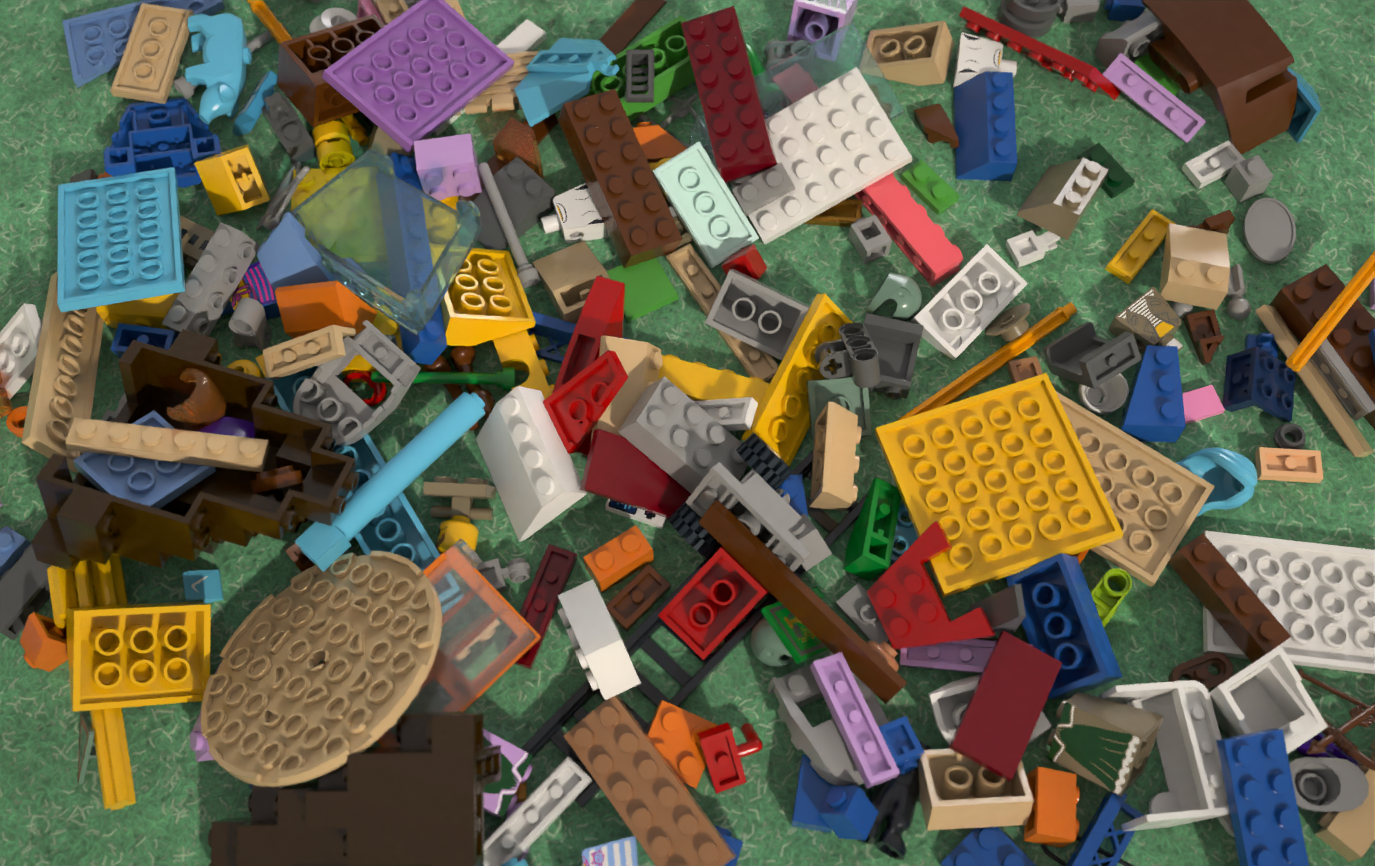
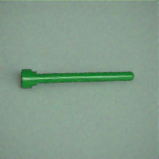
[371,367,515,391]

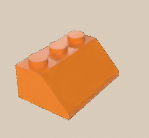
[275,280,377,339]

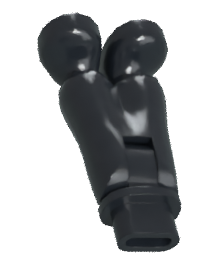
[859,741,931,860]

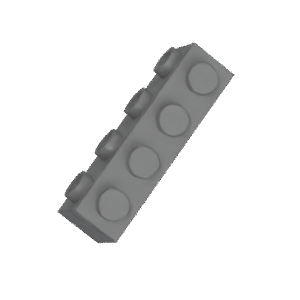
[162,222,260,337]

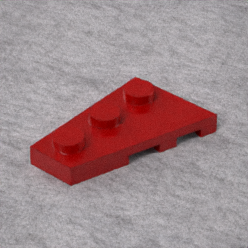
[543,350,628,454]

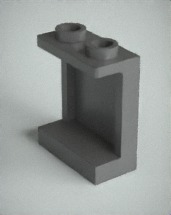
[864,313,924,400]
[1043,321,1141,389]

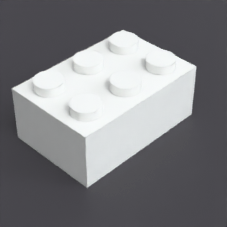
[557,579,641,700]

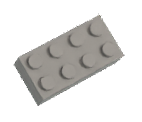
[618,376,748,494]

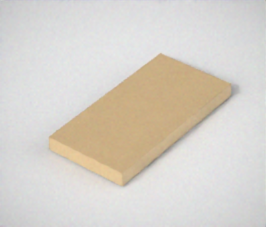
[110,3,194,104]

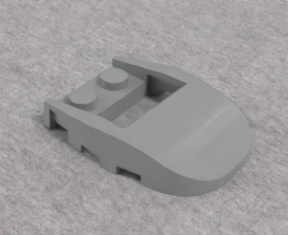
[293,320,421,446]
[767,652,889,786]

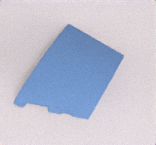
[257,211,338,291]

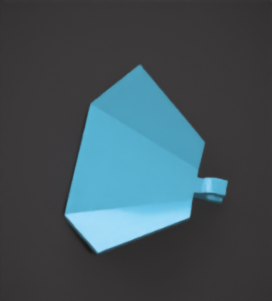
[514,38,620,127]

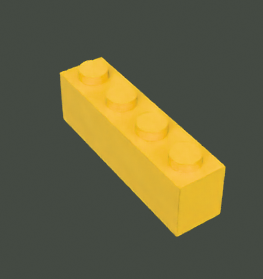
[659,354,770,410]

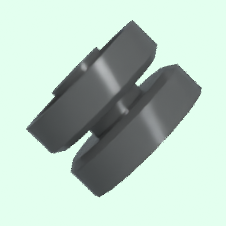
[997,0,1063,38]

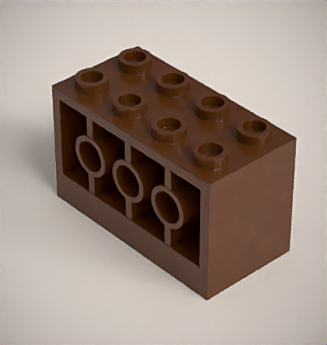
[277,14,385,127]

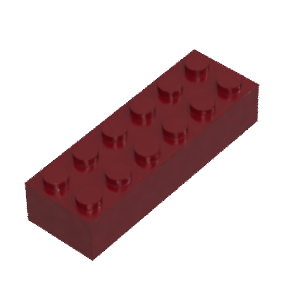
[681,6,777,182]

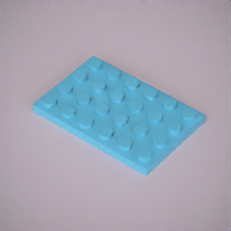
[57,167,185,312]

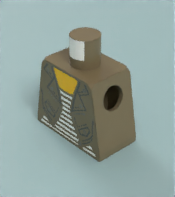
[1108,286,1184,354]

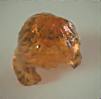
[167,368,227,430]

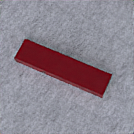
[503,544,578,670]

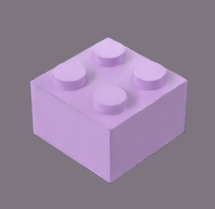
[414,133,482,200]

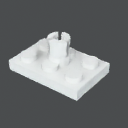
[0,303,42,402]

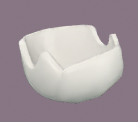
[1078,373,1129,415]

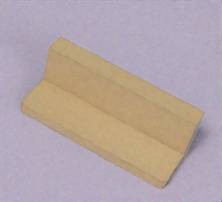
[262,325,356,380]

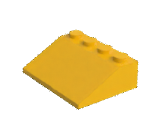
[431,244,536,346]
[67,601,211,712]

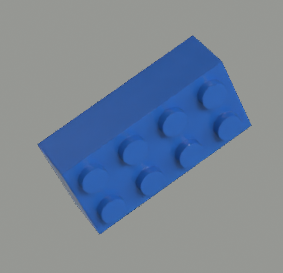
[1005,553,1123,700]

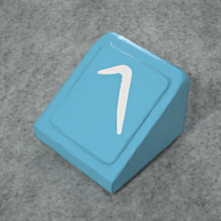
[182,570,224,603]

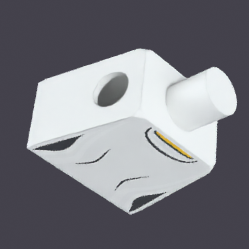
[953,33,1017,89]
[540,183,610,243]

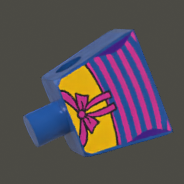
[220,260,281,319]

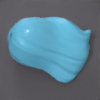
[1176,447,1257,517]

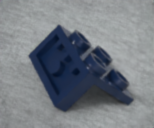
[1223,346,1296,422]

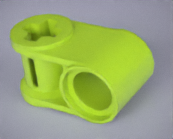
[1090,568,1132,627]

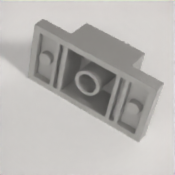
[686,462,811,573]

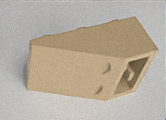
[532,241,610,324]

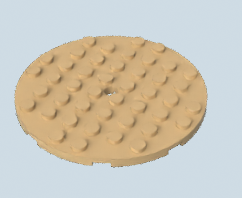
[201,551,442,787]

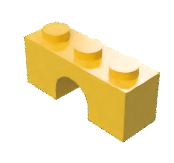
[493,329,555,399]

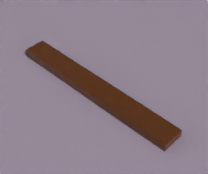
[698,500,907,704]

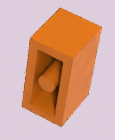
[583,525,654,593]
[1024,767,1080,848]

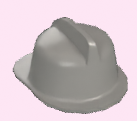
[1289,757,1369,812]

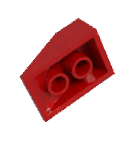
[658,546,769,660]

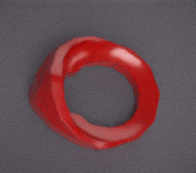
[343,370,387,406]

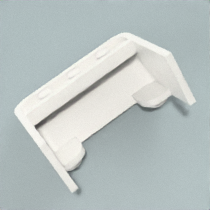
[1097,680,1230,832]

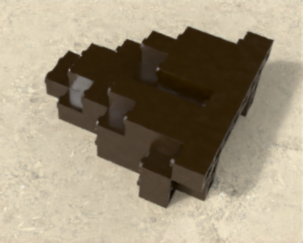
[31,329,359,572]
[208,711,501,866]

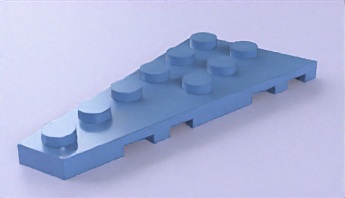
[63,0,225,87]

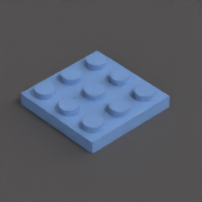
[73,410,216,509]

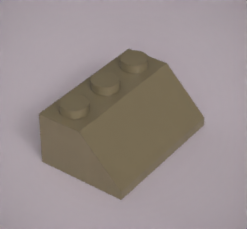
[1017,158,1109,240]

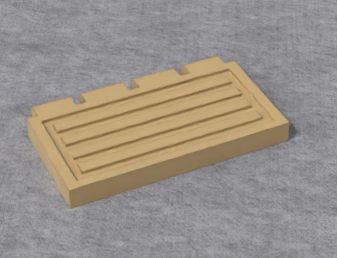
[454,51,539,116]

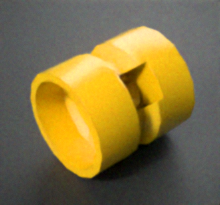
[312,121,355,170]

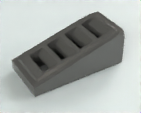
[626,50,654,103]

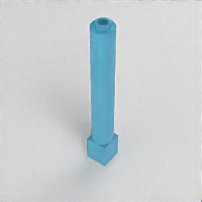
[294,392,485,572]

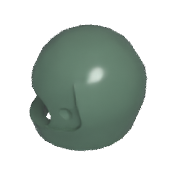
[865,272,922,321]
[750,617,794,667]

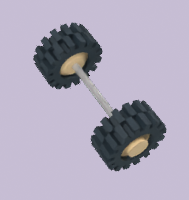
[668,432,793,558]

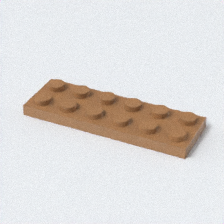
[563,695,736,866]

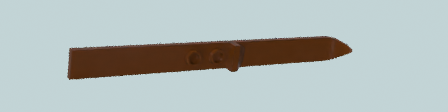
[459,0,667,208]

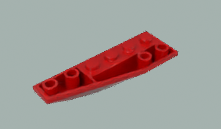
[552,276,625,457]

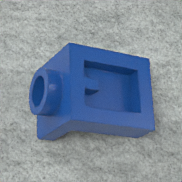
[878,716,924,774]

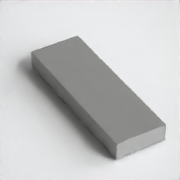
[1309,339,1375,421]

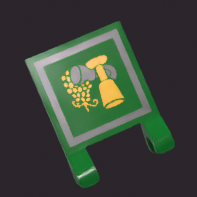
[761,586,830,664]

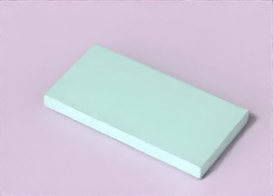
[652,141,759,268]

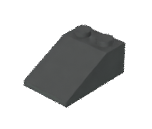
[459,156,555,250]

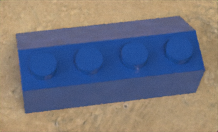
[953,71,1017,181]

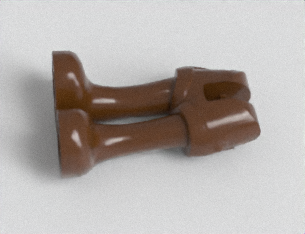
[423,346,495,431]

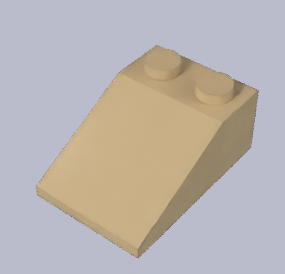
[859,21,954,86]
[1159,223,1230,310]

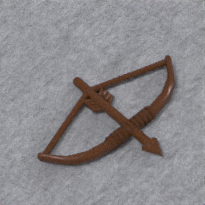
[1297,669,1375,771]

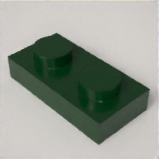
[1077,143,1135,199]

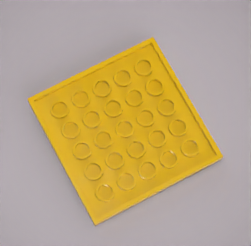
[875,373,1124,597]

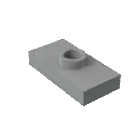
[835,582,889,644]

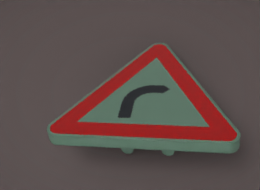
[77,713,97,784]

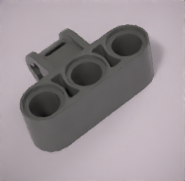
[814,322,881,388]

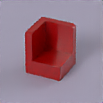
[721,244,767,280]

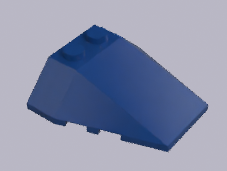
[104,97,221,188]

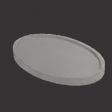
[1243,198,1296,264]

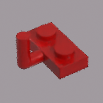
[697,722,763,794]

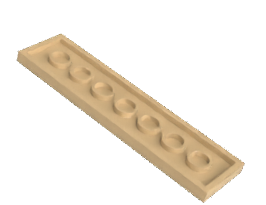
[21,271,104,473]

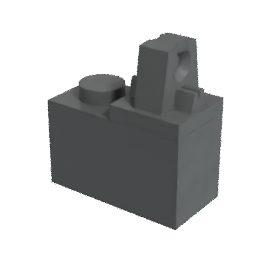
[261,92,317,165]

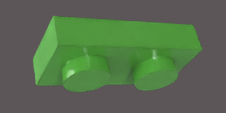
[900,160,959,215]

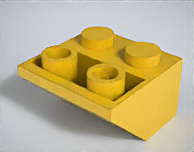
[194,144,270,216]

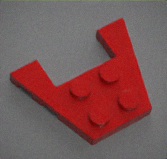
[867,521,996,650]

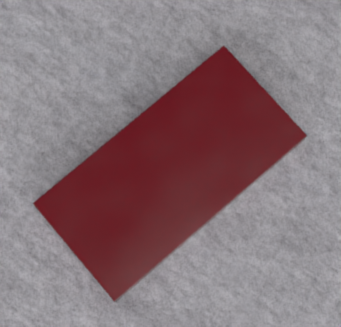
[580,429,691,518]
[949,631,1062,781]

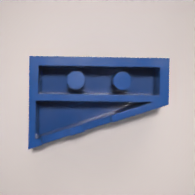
[1119,345,1186,443]

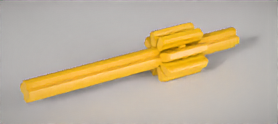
[47,554,136,810]

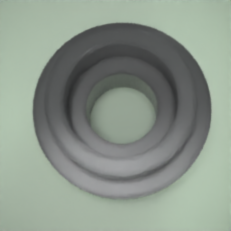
[1273,423,1306,449]

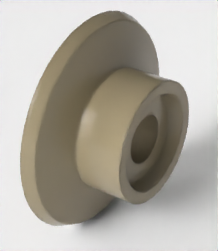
[985,303,1031,342]

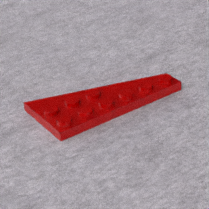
[959,6,1121,100]

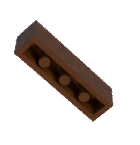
[1168,533,1291,663]

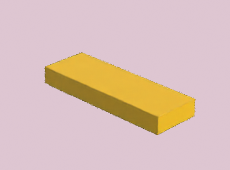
[1105,209,1176,284]

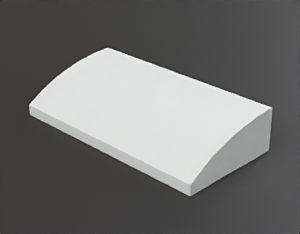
[910,244,1028,360]

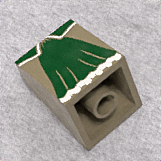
[1047,692,1164,797]

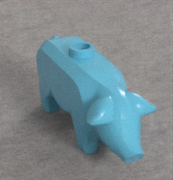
[185,13,251,125]

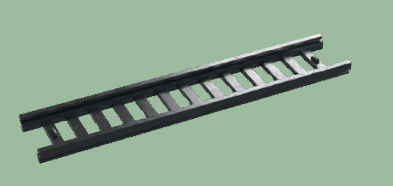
[522,450,869,808]

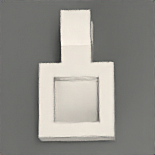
[1005,230,1060,268]

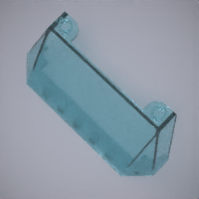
[290,149,483,335]

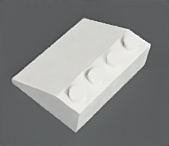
[476,386,587,542]

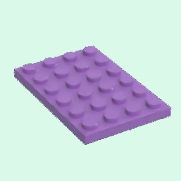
[322,0,514,153]

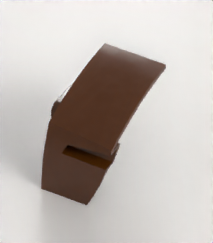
[1142,0,1298,155]

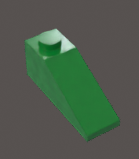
[843,477,901,581]

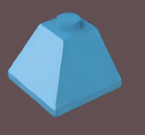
[1287,68,1321,143]

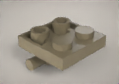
[423,476,496,522]

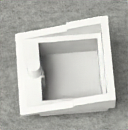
[1209,645,1328,754]

